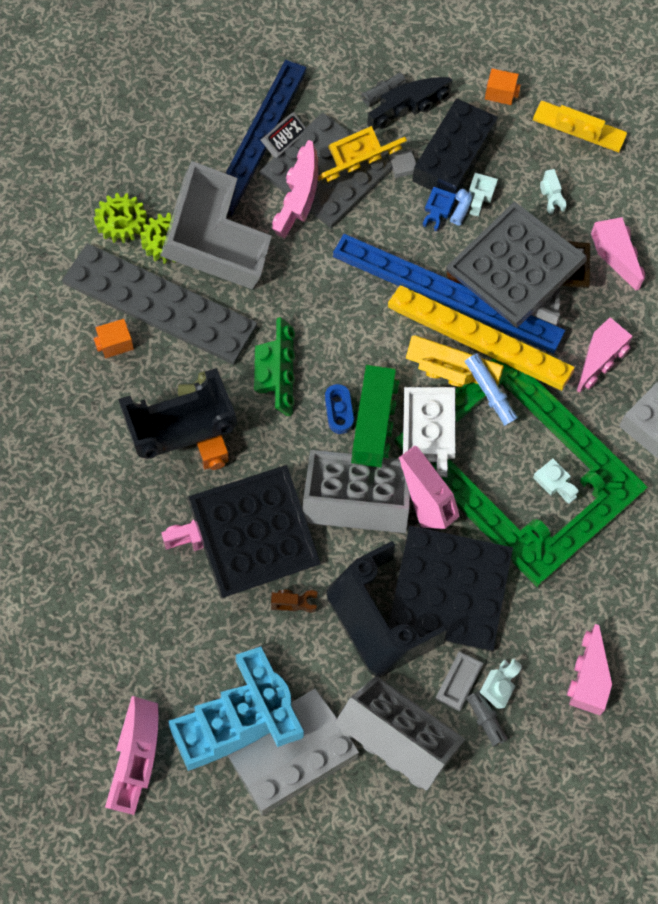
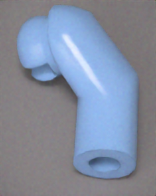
[450,189,472,226]

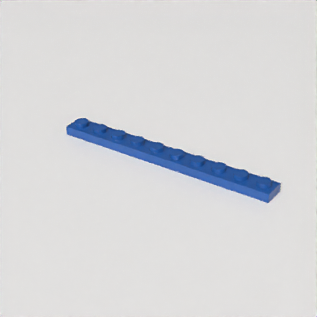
[333,234,565,354]

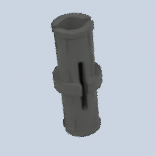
[361,72,407,107]
[466,690,508,747]

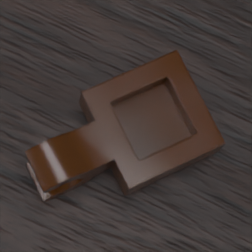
[271,590,318,613]

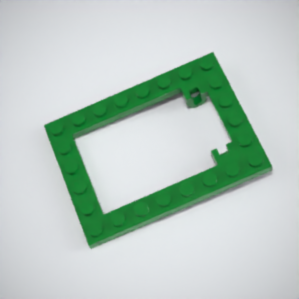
[394,358,648,588]

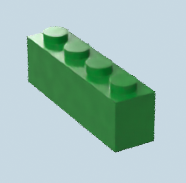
[351,365,399,468]

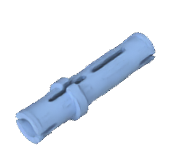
[464,353,518,426]

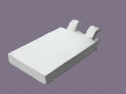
[403,387,455,477]

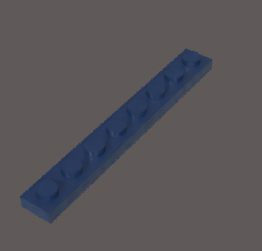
[225,60,306,216]

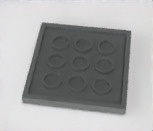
[260,112,392,228]
[446,201,587,328]

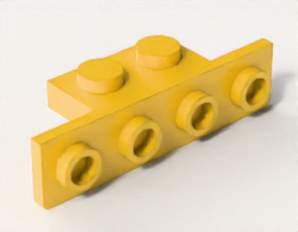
[533,101,627,153]
[318,126,407,182]
[406,335,503,387]

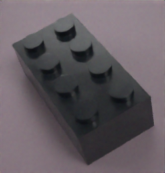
[412,98,498,194]

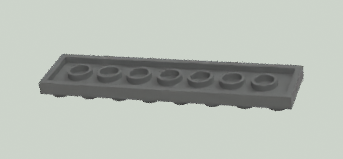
[62,243,258,365]

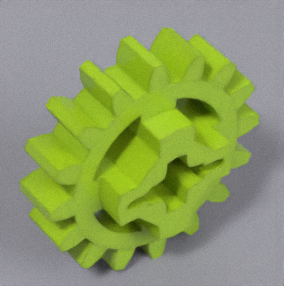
[94,193,147,243]
[140,213,175,264]

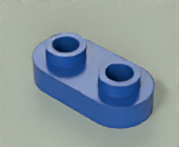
[325,384,354,434]

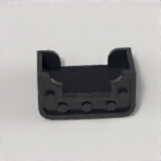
[118,368,237,459]

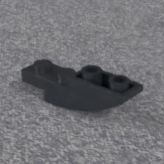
[367,77,452,131]

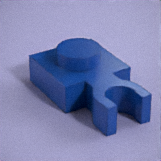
[423,187,456,232]

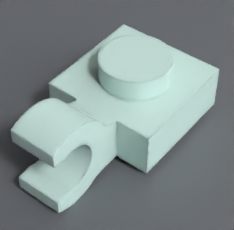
[540,169,566,214]
[469,173,498,217]
[533,459,579,504]
[480,659,522,709]

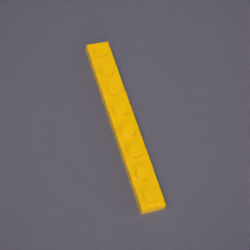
[388,285,575,391]

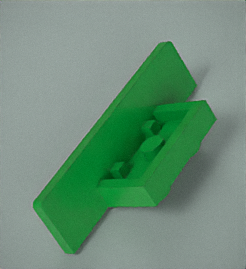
[254,317,295,416]

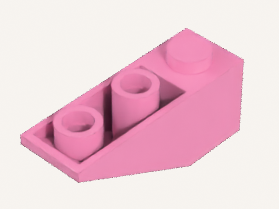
[591,217,645,290]
[577,317,633,393]
[399,446,460,529]
[567,624,612,715]

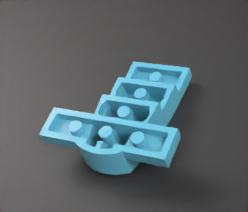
[169,647,304,771]

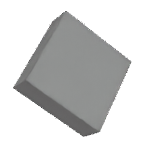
[389,150,416,178]

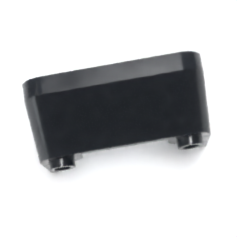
[327,541,447,676]

